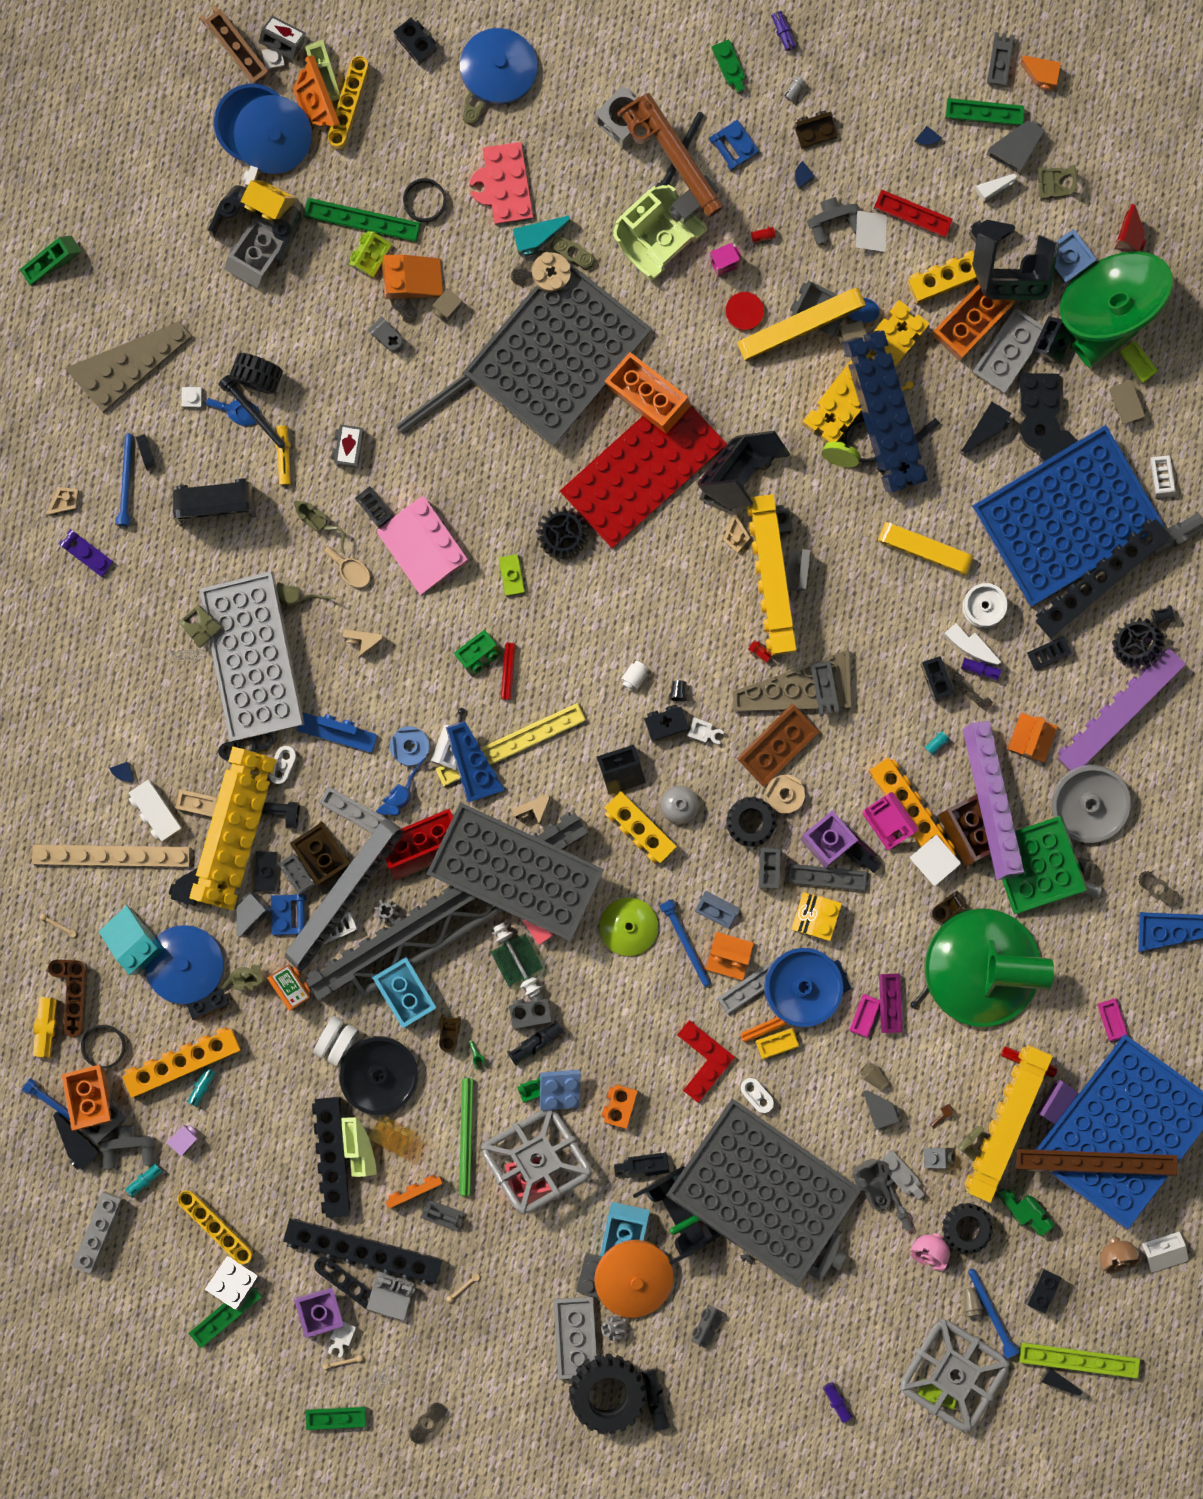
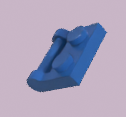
[709,120,759,171]
[271,894,306,935]

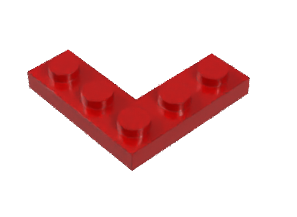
[677,1020,735,1103]

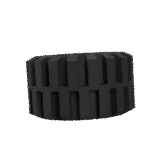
[229,353,283,394]
[726,797,776,847]
[942,1203,994,1254]

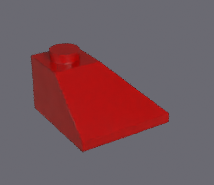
[1115,203,1146,252]

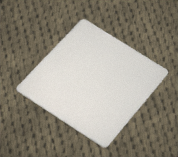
[856,211,887,252]
[910,835,961,886]

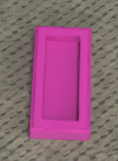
[849,994,880,1038]
[1097,998,1128,1042]

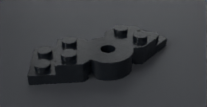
[1019,373,1078,462]

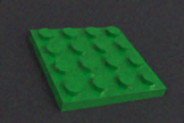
[1002,815,1088,914]

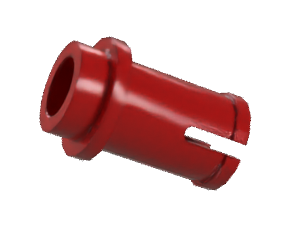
[751,226,776,244]
[748,640,772,663]

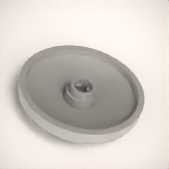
[1051,765,1131,843]

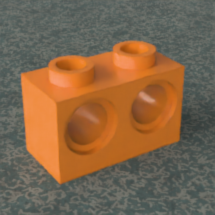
[601,1084,638,1129]

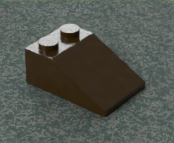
[290,822,350,895]

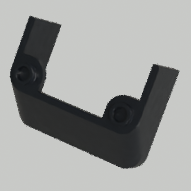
[208,185,302,266]
[972,234,1059,300]
[698,430,790,509]
[173,478,257,526]
[633,1166,721,1265]

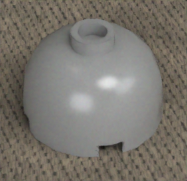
[660,786,699,825]

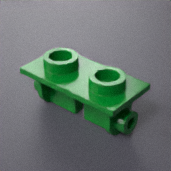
[517,1077,540,1103]

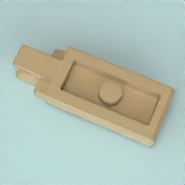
[175,789,218,817]

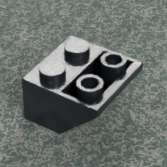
[597,744,646,795]

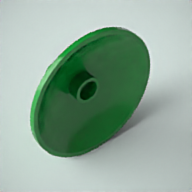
[1060,251,1174,369]
[924,908,1054,1027]

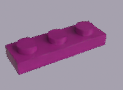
[879,973,902,1033]

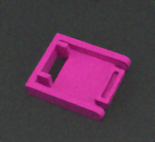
[862,792,919,850]

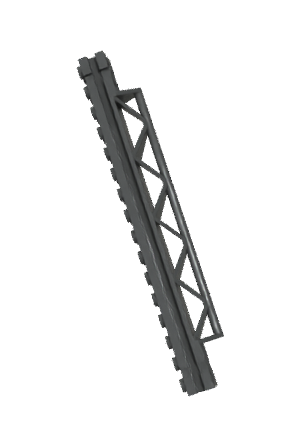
[306,812,588,1001]

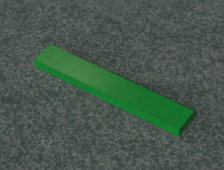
[303,197,421,243]

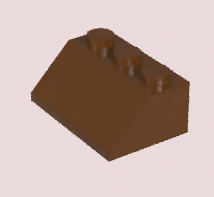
[938,794,991,867]

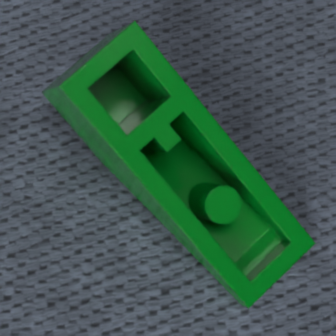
[20,235,82,286]

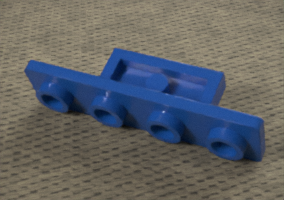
[297,712,377,753]

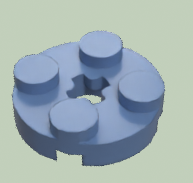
[390,726,429,766]

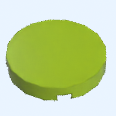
[821,441,861,468]

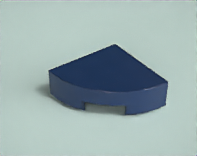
[914,126,942,146]
[795,161,814,189]
[109,762,135,782]

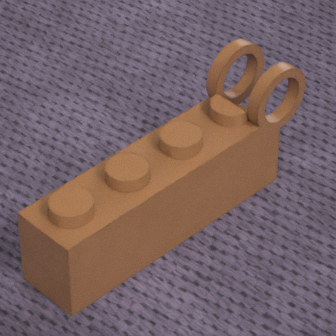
[199,5,268,84]

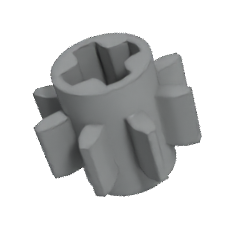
[374,899,399,923]
[601,1316,626,1340]

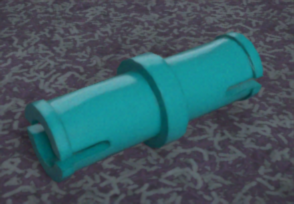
[186,1067,217,1108]
[125,1163,163,1198]

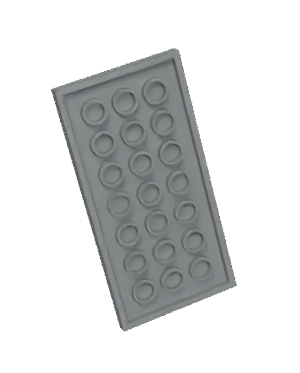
[199,571,305,742]

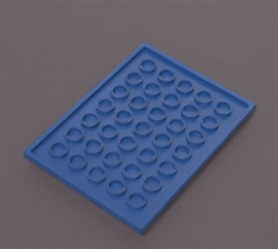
[972,425,1164,607]
[1036,1034,1203,1231]

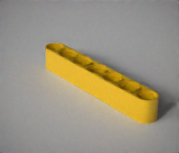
[737,287,866,361]

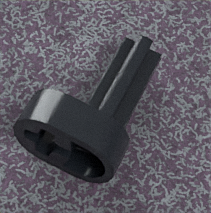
[261,801,300,829]

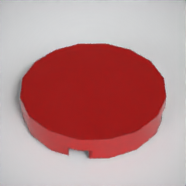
[725,292,764,331]

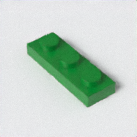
[305,1406,366,1430]

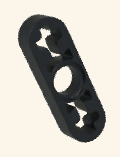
[218,733,274,761]

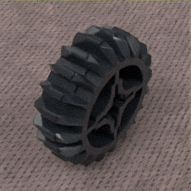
[536,506,589,559]
[1112,617,1165,670]

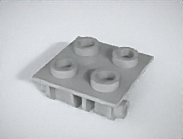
[366,1271,415,1321]

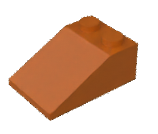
[382,254,443,299]
[61,1065,111,1131]

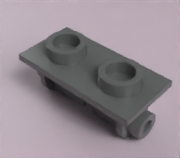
[421,1199,464,1231]
[691,1304,723,1348]

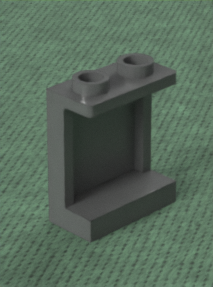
[790,280,843,337]

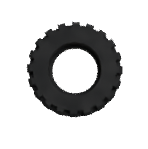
[569,1354,647,1435]

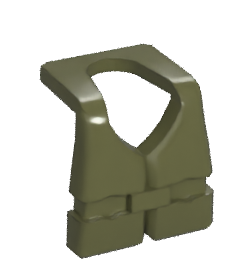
[1037,165,1077,199]
[179,605,222,648]
[958,1126,987,1161]

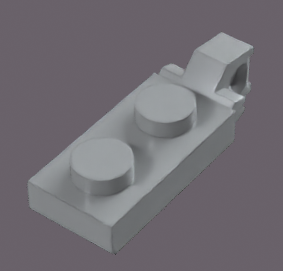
[880,1150,925,1200]

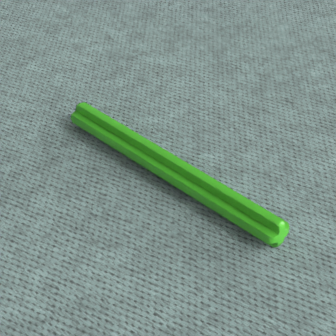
[459,1078,473,1196]

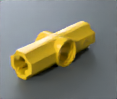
[33,997,57,1058]

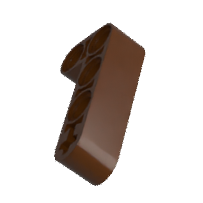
[48,959,88,1037]

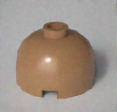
[1100,1238,1141,1274]

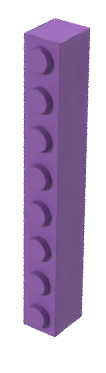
[1057,648,1186,771]
[963,721,1024,880]

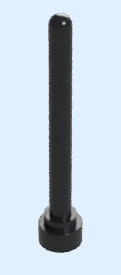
[655,112,704,188]
[218,375,285,449]

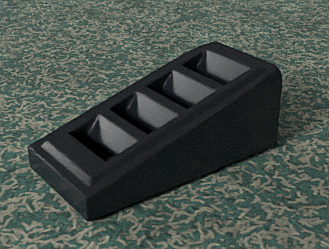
[355,486,394,529]
[1027,636,1072,670]
[1039,1367,1083,1395]

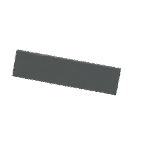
[787,864,868,891]

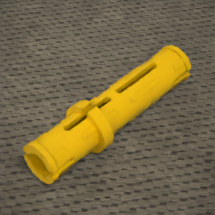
[275,426,291,485]

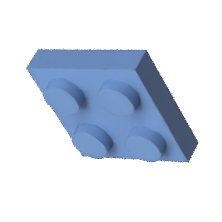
[1054,229,1097,284]
[539,1070,581,1111]

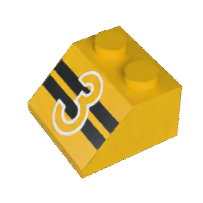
[791,892,842,941]

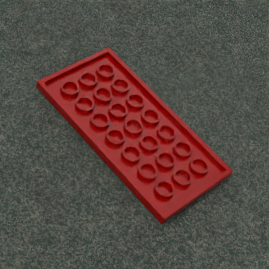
[559,405,727,549]

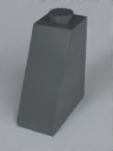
[986,120,1044,174]
[670,175,719,224]

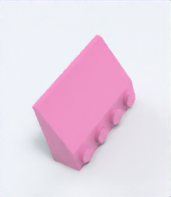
[376,496,468,595]

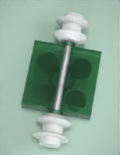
[491,922,543,997]

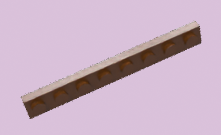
[1016,1149,1178,1176]

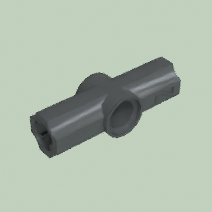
[1147,512,1203,557]

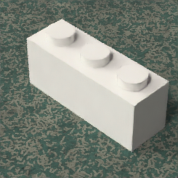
[129,780,183,842]

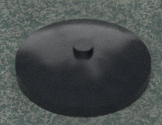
[338,1036,418,1115]

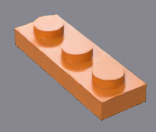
[386,1174,443,1209]

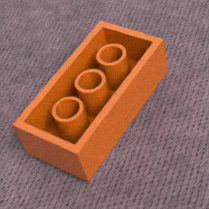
[932,284,1016,361]
[605,352,691,434]

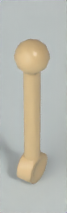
[39,913,76,937]
[446,1273,480,1303]
[323,1355,364,1369]

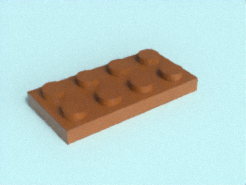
[736,704,819,787]

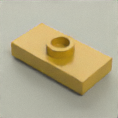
[756,1028,799,1059]

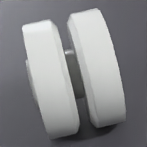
[962,583,1007,629]
[313,1016,358,1067]

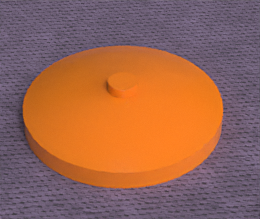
[594,1240,673,1318]

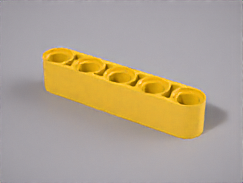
[328,56,369,150]
[878,522,974,575]
[177,1190,253,1265]

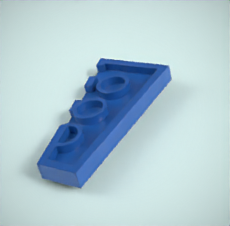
[446,721,505,802]
[1138,912,1203,952]

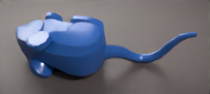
[376,757,426,816]

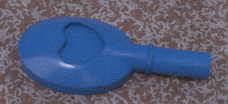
[849,298,880,323]
[206,398,260,426]

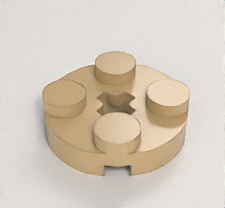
[532,252,571,292]
[766,775,805,814]

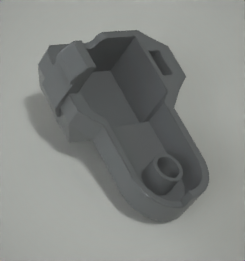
[852,1159,891,1210]

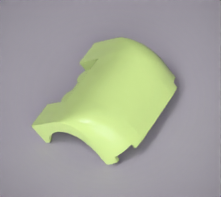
[614,184,708,282]

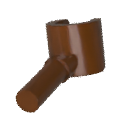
[930,1104,953,1128]

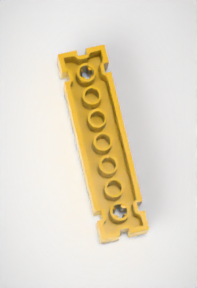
[802,300,930,443]
[746,494,796,656]
[189,747,277,911]
[964,1044,1053,1203]

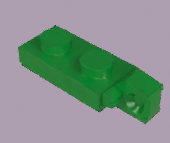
[711,39,745,94]

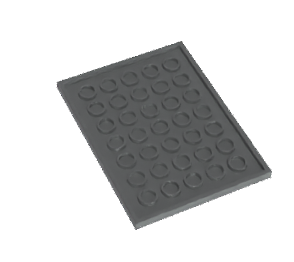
[463,262,652,447]
[666,1098,861,1287]

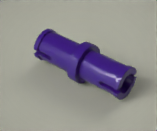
[771,11,797,51]
[961,657,1002,681]
[822,1382,853,1423]

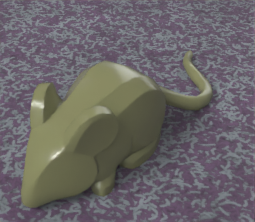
[294,501,345,555]
[277,582,336,607]
[215,964,265,991]

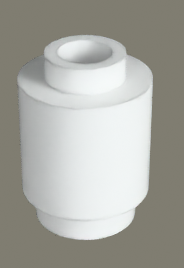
[621,661,649,691]

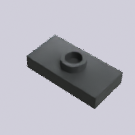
[278,853,316,896]

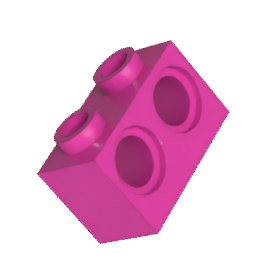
[709,242,741,277]

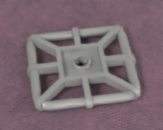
[481,1110,592,1215]
[899,1318,1010,1433]

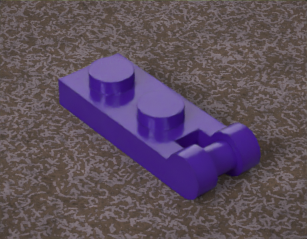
[59,529,114,577]

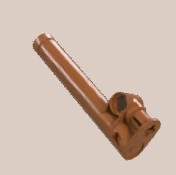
[617,93,724,218]

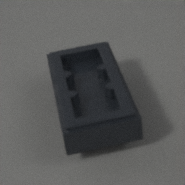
[255,851,276,891]

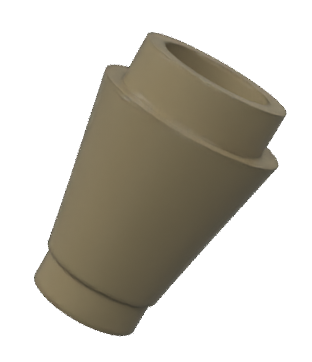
[859,1062,888,1091]
[964,1287,983,1317]

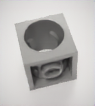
[595,86,641,149]

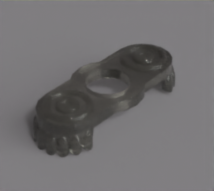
[510,250,547,285]
[383,288,418,323]
[952,673,993,709]
[1138,871,1180,907]
[409,1402,446,1444]

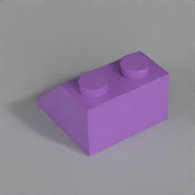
[800,810,858,869]
[1036,1080,1078,1125]
[294,1288,344,1338]

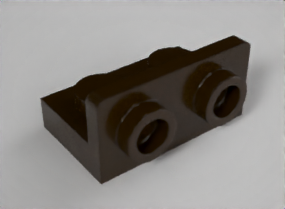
[794,110,838,149]

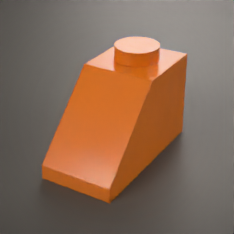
[1020,55,1061,91]

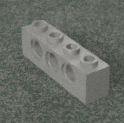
[72,1191,123,1274]

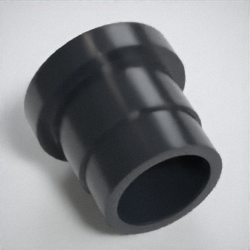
[669,680,688,702]

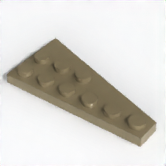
[65,322,191,413]
[733,649,851,712]

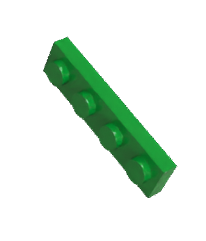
[945,98,1025,126]
[188,1287,262,1348]

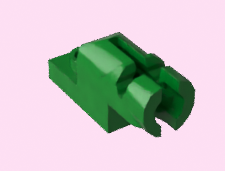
[996,1189,1055,1236]

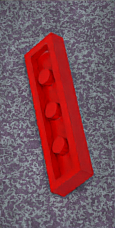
[873,189,953,238]

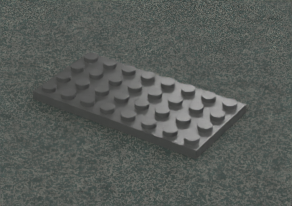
[427,802,604,941]

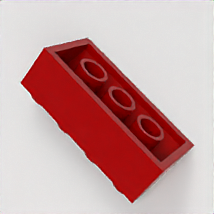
[386,808,453,881]

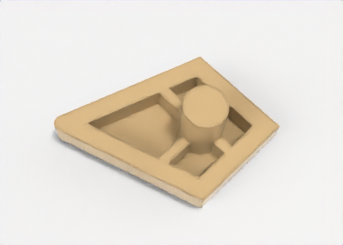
[46,487,78,515]
[723,514,750,553]

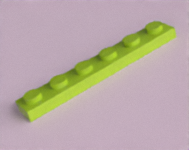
[1019,1342,1140,1378]

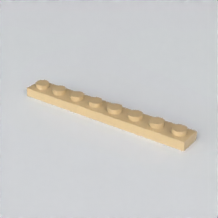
[32,845,190,867]

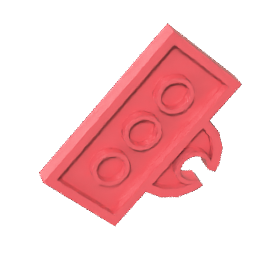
[469,142,533,225]

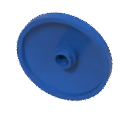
[460,28,537,105]
[213,83,280,161]
[234,95,312,174]
[145,925,224,1004]
[764,948,843,1027]

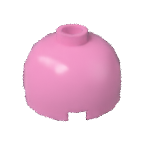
[910,1233,950,1271]

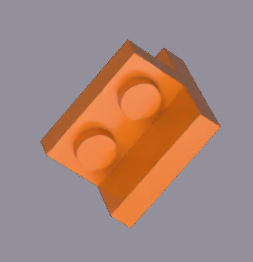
[1007,712,1058,763]
[705,932,754,980]

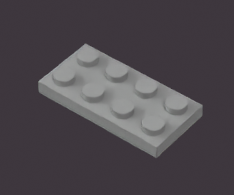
[972,307,1044,394]
[553,1296,596,1379]

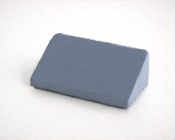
[695,891,740,929]

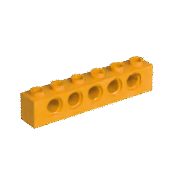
[868,757,955,855]
[122,1027,242,1098]

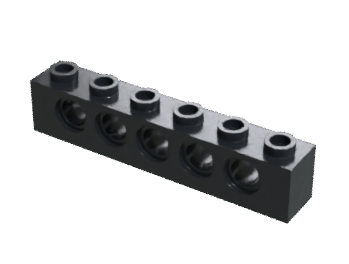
[312,1096,351,1218]

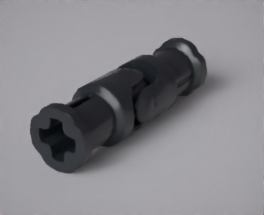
[507,1020,565,1066]
[641,1368,671,1431]

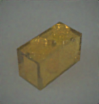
[369,1115,415,1157]

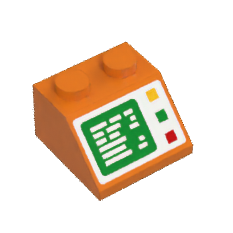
[267,965,312,1011]

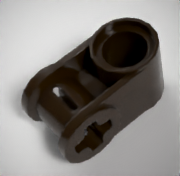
[930,890,968,923]
[439,1014,461,1053]

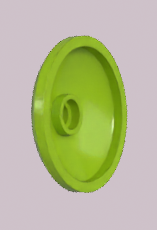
[599,897,658,956]

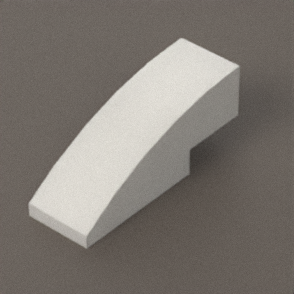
[943,623,1001,666]

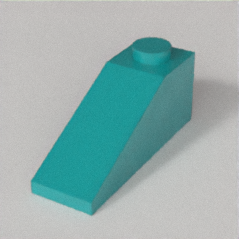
[513,215,570,256]

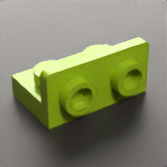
[349,231,392,277]

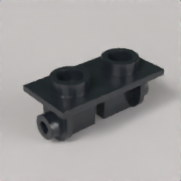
[187,988,230,1020]

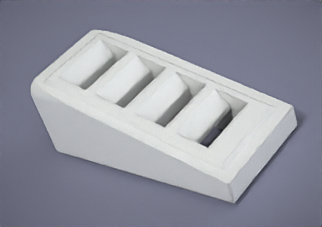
[975,174,1017,202]
[1150,455,1175,498]
[323,912,358,945]

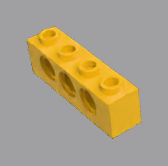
[907,250,977,304]
[604,792,677,864]

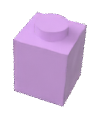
[167,1125,199,1156]

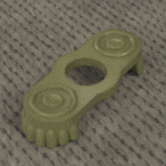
[462,91,484,125]
[552,237,594,270]

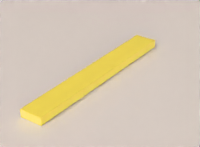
[436,703,586,787]

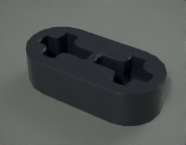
[136,434,156,471]

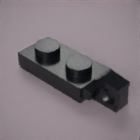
[845,828,882,873]
[614,1152,670,1178]

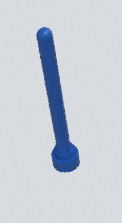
[115,433,133,527]
[659,899,710,987]
[21,1078,99,1133]
[968,1269,1020,1359]

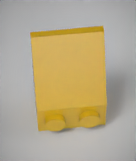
[240,180,297,221]

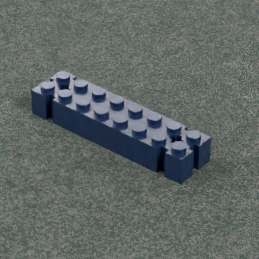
[841,330,928,493]

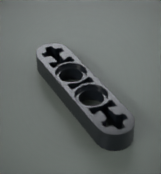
[314,1256,372,1309]

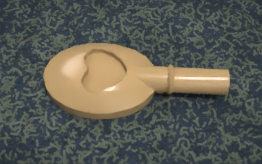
[324,546,370,588]

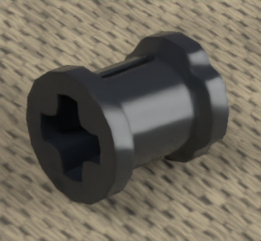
[1151,605,1175,626]

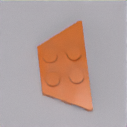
[293,55,340,126]

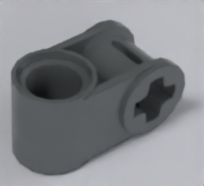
[367,317,404,353]

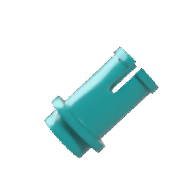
[924,731,950,756]

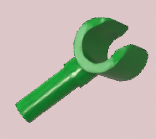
[469,1041,485,1070]

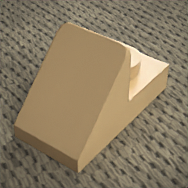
[343,629,384,657]
[511,794,549,824]

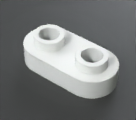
[268,746,296,784]
[741,1078,774,1113]

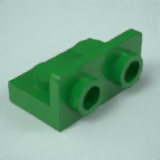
[454,630,502,677]

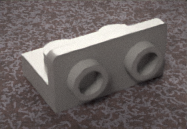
[786,549,810,591]

